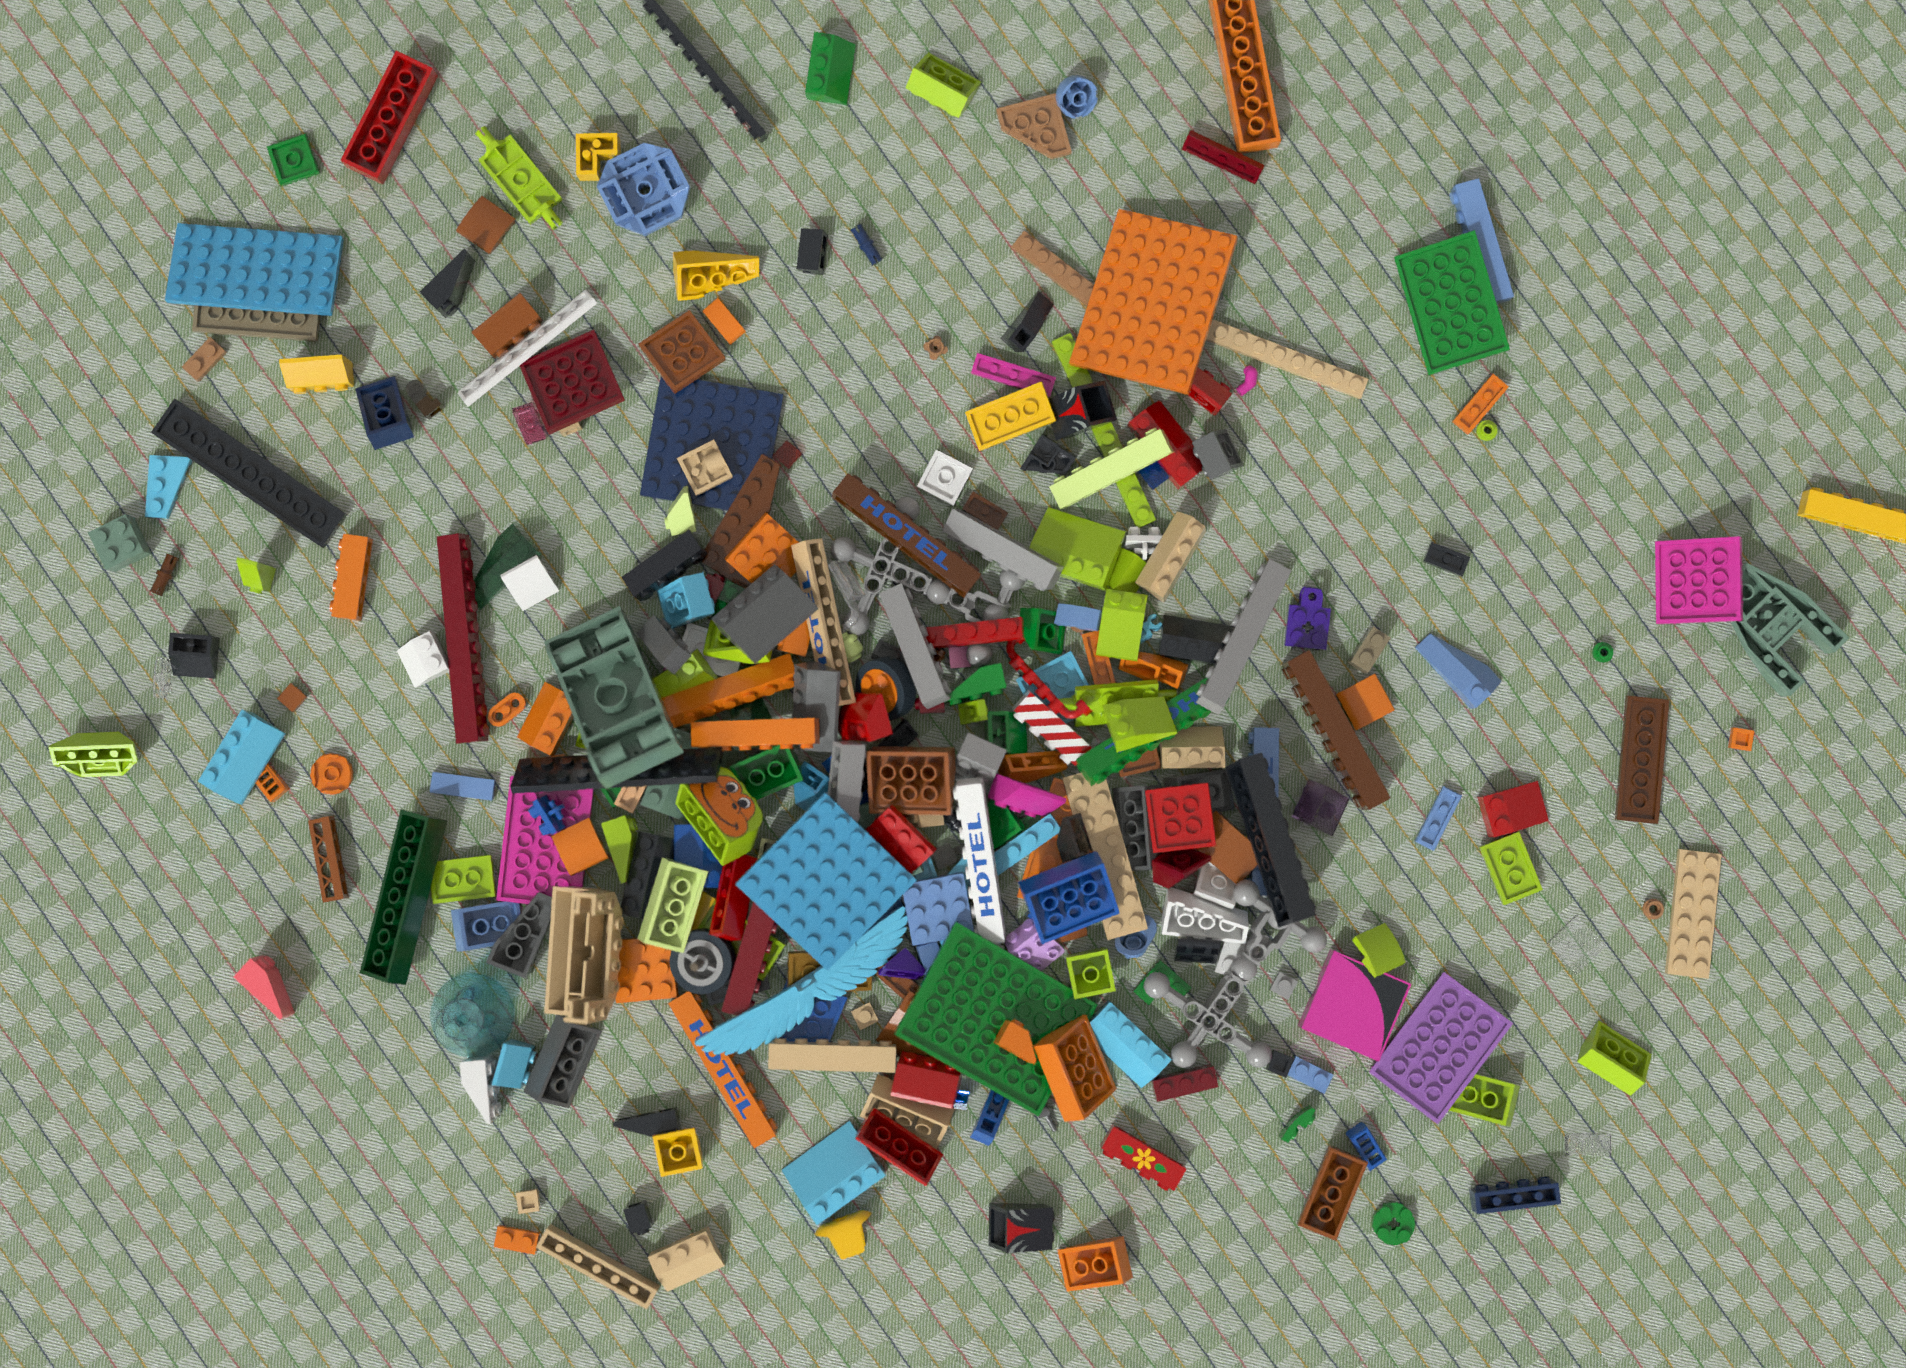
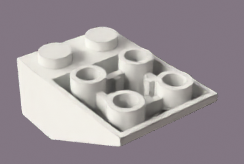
[460,1055,501,1124]

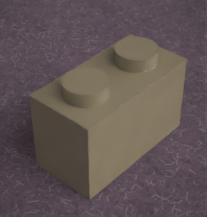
[1347,626,1391,674]

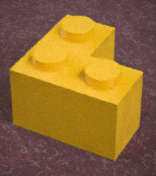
[576,133,621,181]

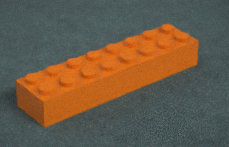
[1208,0,1281,154]

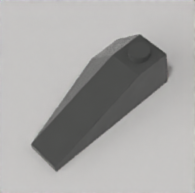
[486,892,552,979]

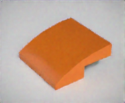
[1336,673,1395,731]
[551,818,609,876]

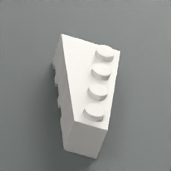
[1161,887,1249,944]

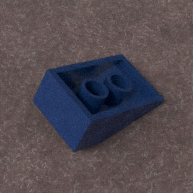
[355,376,414,450]

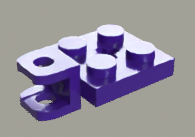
[1284,587,1331,650]

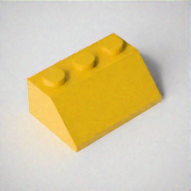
[279,354,354,394]

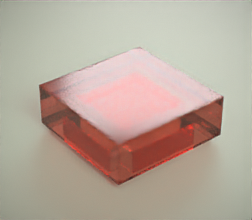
[773,440,803,469]

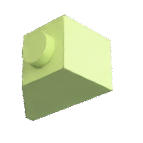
[664,486,697,536]

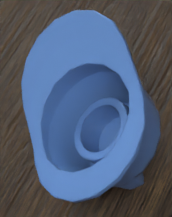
[1115,914,1157,959]

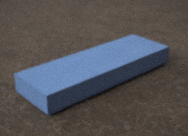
[430,772,496,801]
[1414,786,1462,851]

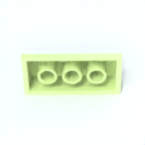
[638,857,708,953]

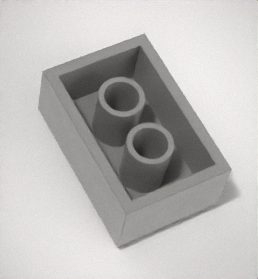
[955,733,1007,792]

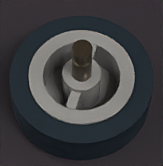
[670,928,736,994]

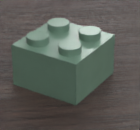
[88,514,152,572]

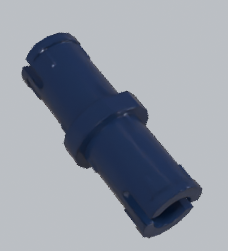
[850,224,883,266]

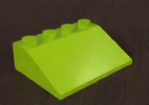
[1029,507,1126,591]

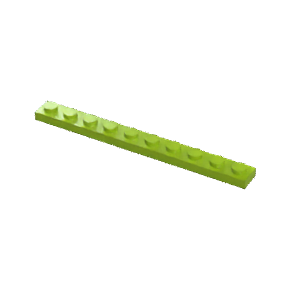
[1051,333,1156,528]

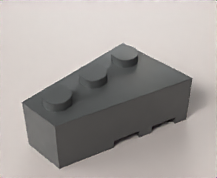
[637,615,691,674]

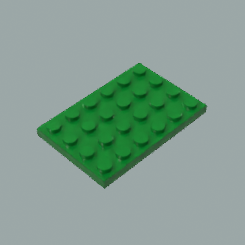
[1394,230,1510,376]

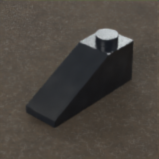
[612,1107,681,1137]

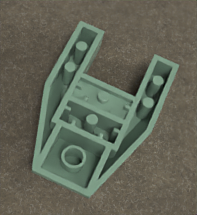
[1731,562,1849,697]

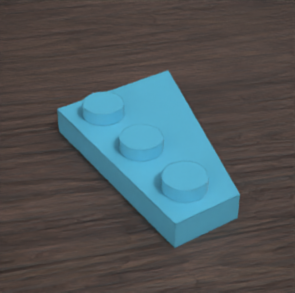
[145,455,192,519]

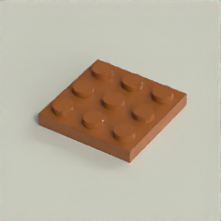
[638,310,726,394]

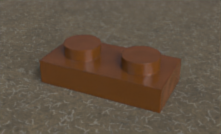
[962,491,1008,530]

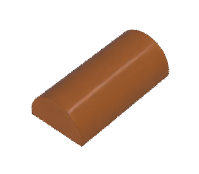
[1297,1145,1368,1241]

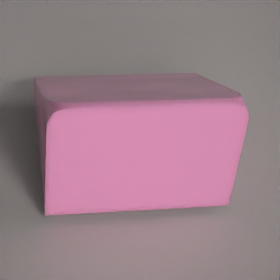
[949,646,971,669]

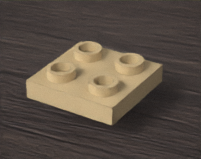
[677,440,733,496]

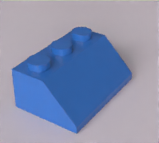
[674,824,722,888]

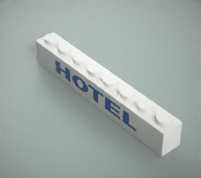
[953,777,1006,944]

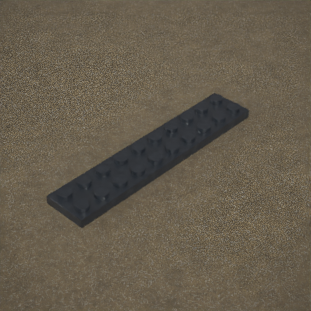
[151,398,347,548]
[510,747,724,794]

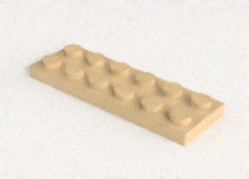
[1665,849,1722,979]

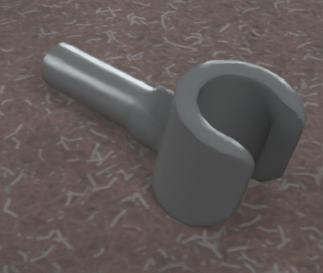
[1039,1105,1057,1132]

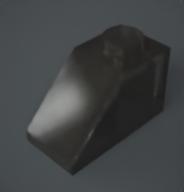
[1056,813,1093,863]

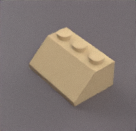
[1160,726,1225,769]
[648,1226,725,1292]

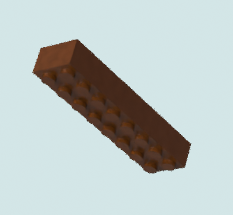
[1281,650,1391,810]

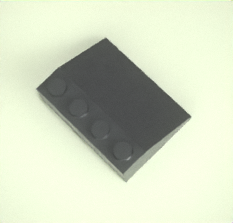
[711,564,819,664]

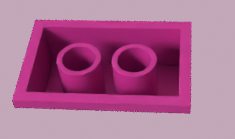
[988,774,1066,818]

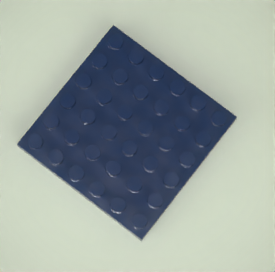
[640,377,784,511]

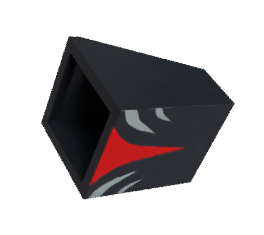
[1049,380,1117,440]
[988,1203,1055,1253]

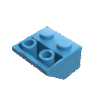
[794,761,829,811]

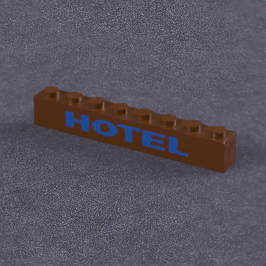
[832,473,981,598]

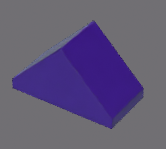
[878,947,925,980]

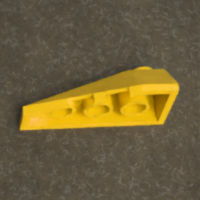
[673,250,759,301]

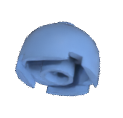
[1055,75,1097,119]

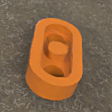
[488,693,526,727]

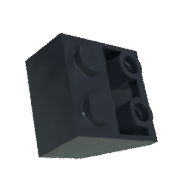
[168,633,220,679]

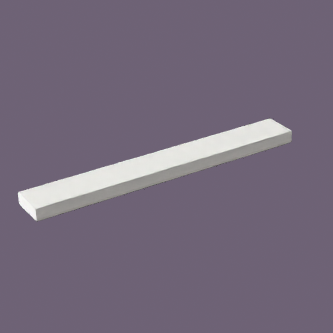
[458,290,597,407]

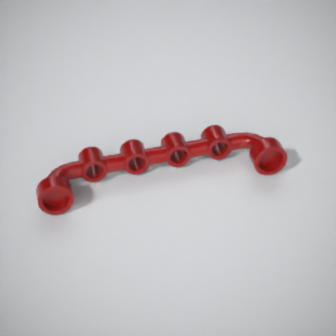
[1006,639,1092,719]

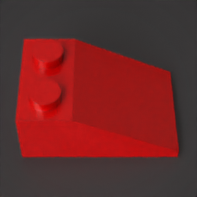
[1477,781,1549,837]

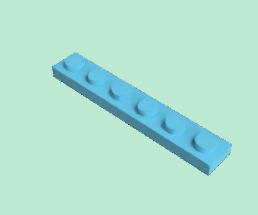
[964,813,1062,897]

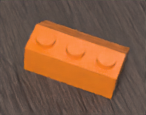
[517,682,574,756]

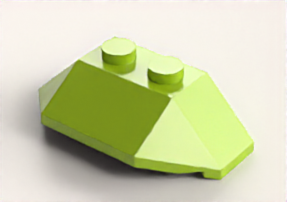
[48,732,138,777]

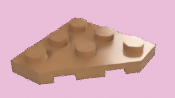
[996,93,1072,159]

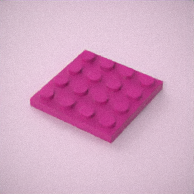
[1655,536,1743,624]

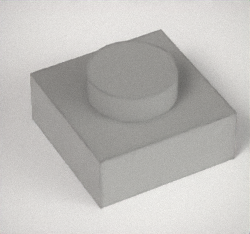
[1269,971,1298,1000]

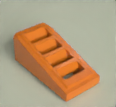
[256,763,290,802]

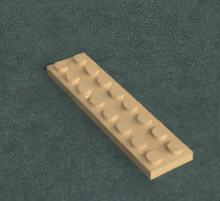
[1062,773,1148,940]

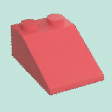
[234,955,295,1020]

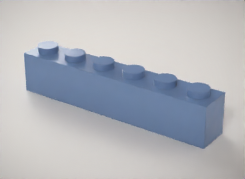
[1450,178,1514,304]

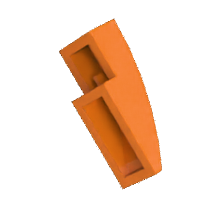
[1118,652,1188,689]

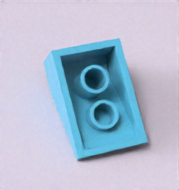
[657,572,715,629]

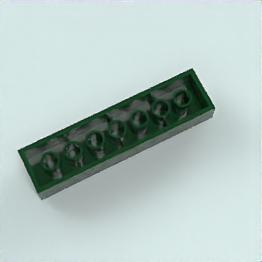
[360,809,447,985]

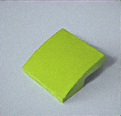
[1352,923,1406,978]

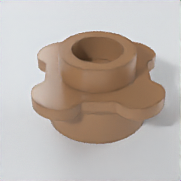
[923,336,948,360]

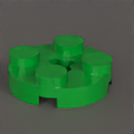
[1372,1201,1415,1245]

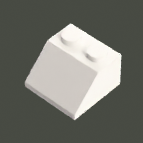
[397,631,449,688]

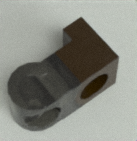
[406,380,445,420]

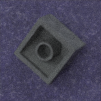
[1192,429,1244,480]

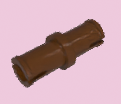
[150,553,179,596]

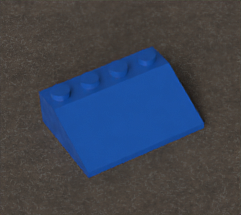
[1018,851,1120,944]

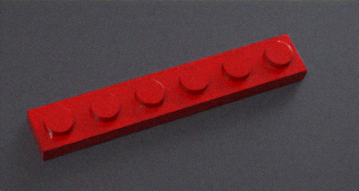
[900,617,1024,650]

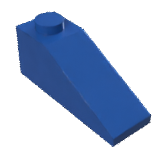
[970,1090,1009,1146]

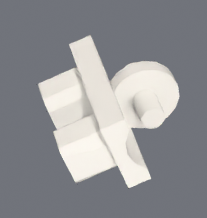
[1125,527,1163,560]

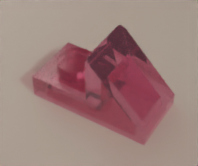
[512,402,546,445]

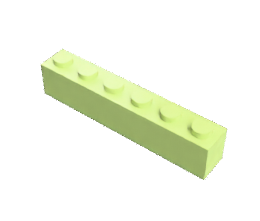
[1049,428,1174,509]

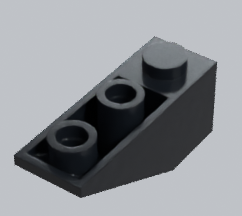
[1000,291,1053,352]

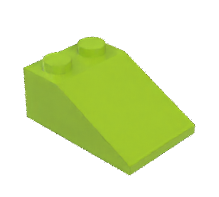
[1096,588,1148,661]
[703,620,772,664]
[1103,696,1177,752]
[601,815,639,884]
[1448,1074,1520,1127]

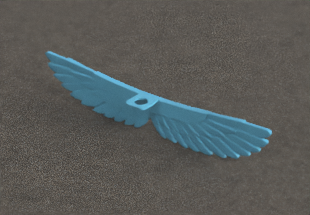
[695,906,908,1055]

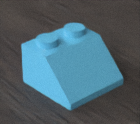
[492,1039,537,1089]

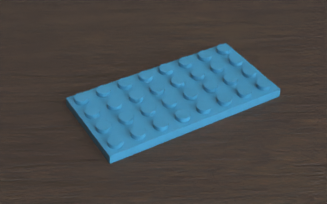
[165,223,344,316]

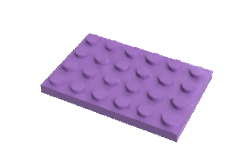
[1369,972,1513,1124]

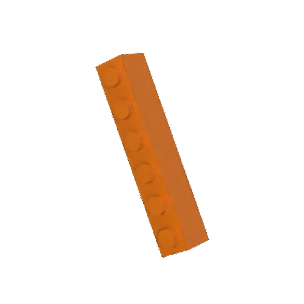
[691,718,820,751]

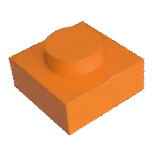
[1728,727,1754,751]

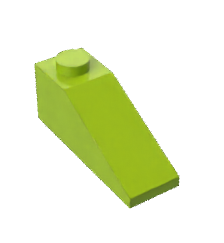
[236,557,276,594]

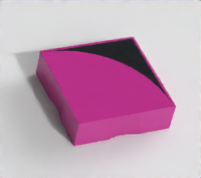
[1298,949,1412,1062]

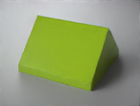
[1107,547,1146,593]

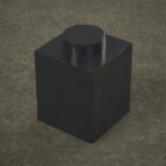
[623,1200,653,1235]

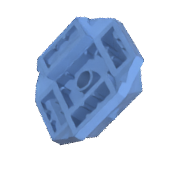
[597,143,690,236]

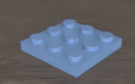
[903,872,974,946]

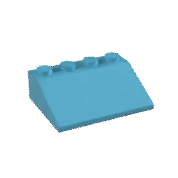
[782,1120,886,1225]

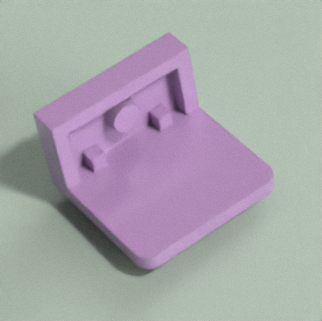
[1004,918,1065,971]

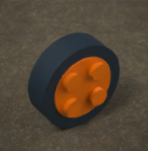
[855,656,916,721]

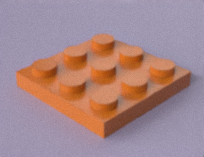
[724,512,799,584]
[616,937,679,1003]

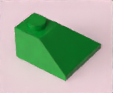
[1020,608,1065,655]

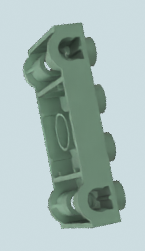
[544,606,684,789]

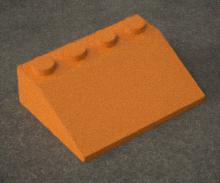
[1033,1014,1117,1122]

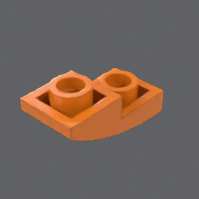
[703,298,746,345]

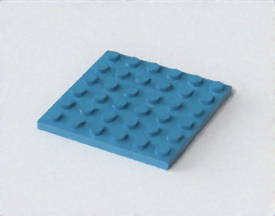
[735,792,917,971]

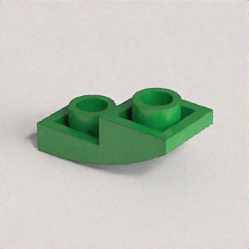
[1278,1105,1316,1143]

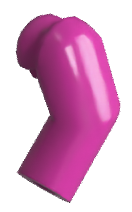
[1236,365,1258,396]

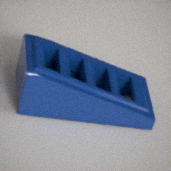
[1345,1122,1387,1171]

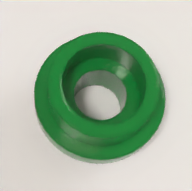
[1592,642,1614,663]

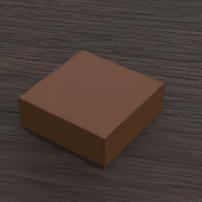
[277,683,308,712]

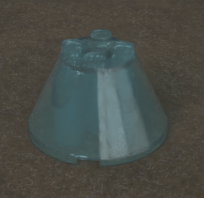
[430,973,514,1057]

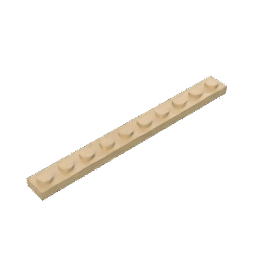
[1206,319,1368,399]

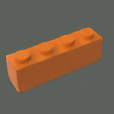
[329,534,373,621]

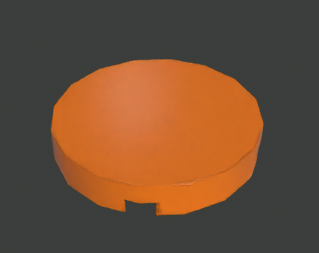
[310,753,354,795]

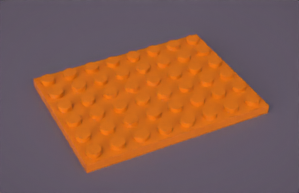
[1069,209,1238,395]

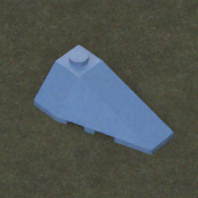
[1414,633,1501,709]

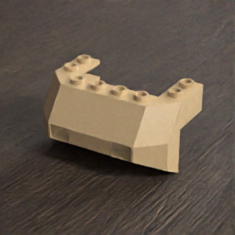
[544,886,624,1024]

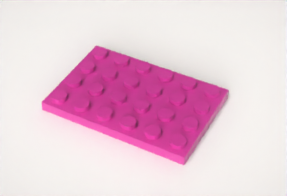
[496,775,594,904]

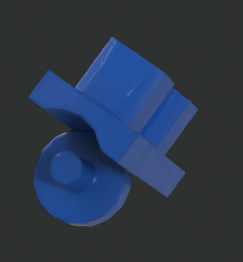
[528,795,566,835]

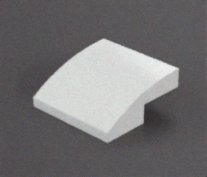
[500,555,559,611]

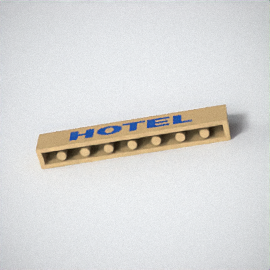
[791,538,856,707]

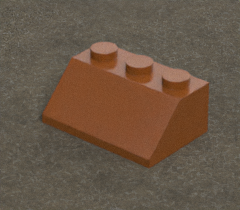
[472,293,543,359]

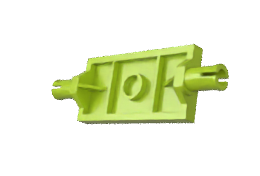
[475,126,563,230]
[1059,680,1177,727]

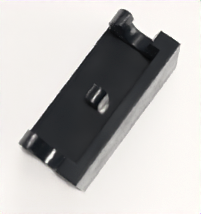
[796,228,828,275]

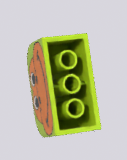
[675,767,763,866]

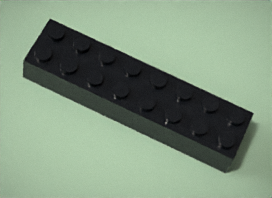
[1226,753,1316,928]

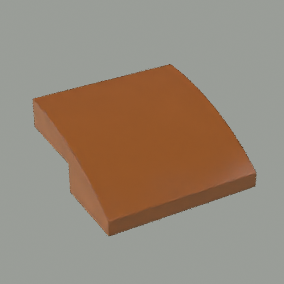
[456,196,515,254]

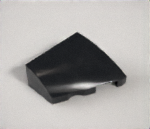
[1020,434,1077,475]

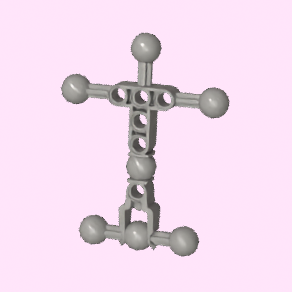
[830,496,1025,667]
[1144,880,1327,1068]

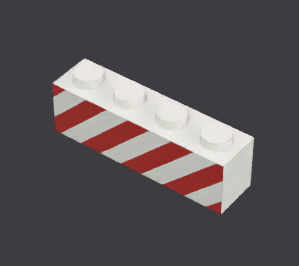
[1012,690,1092,766]

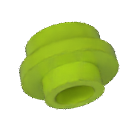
[1476,420,1498,441]

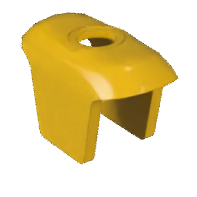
[814,1210,872,1260]

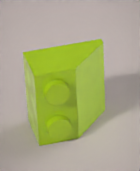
[1065,947,1116,999]

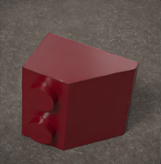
[1152,849,1212,889]

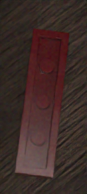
[1181,130,1265,184]

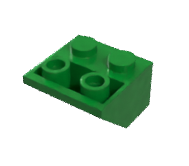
[984,711,1027,755]

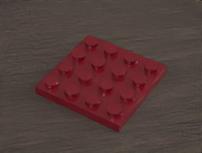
[520,329,625,435]

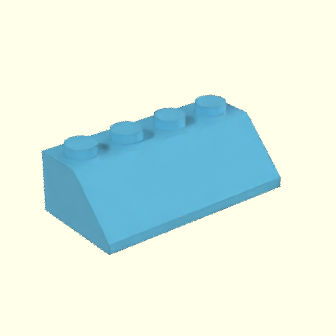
[198,709,286,805]
[1089,1000,1172,1088]

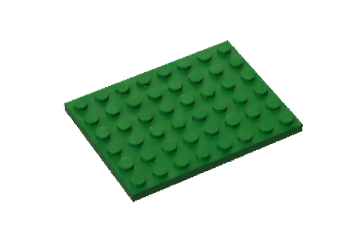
[894,922,1098,1117]

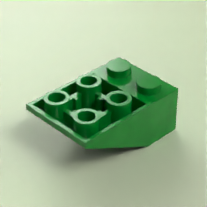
[945,663,1007,706]

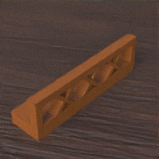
[308,816,349,903]

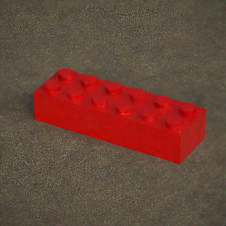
[340,50,438,185]

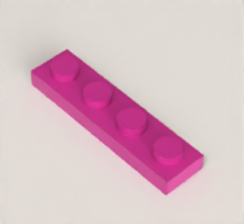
[971,353,1056,398]

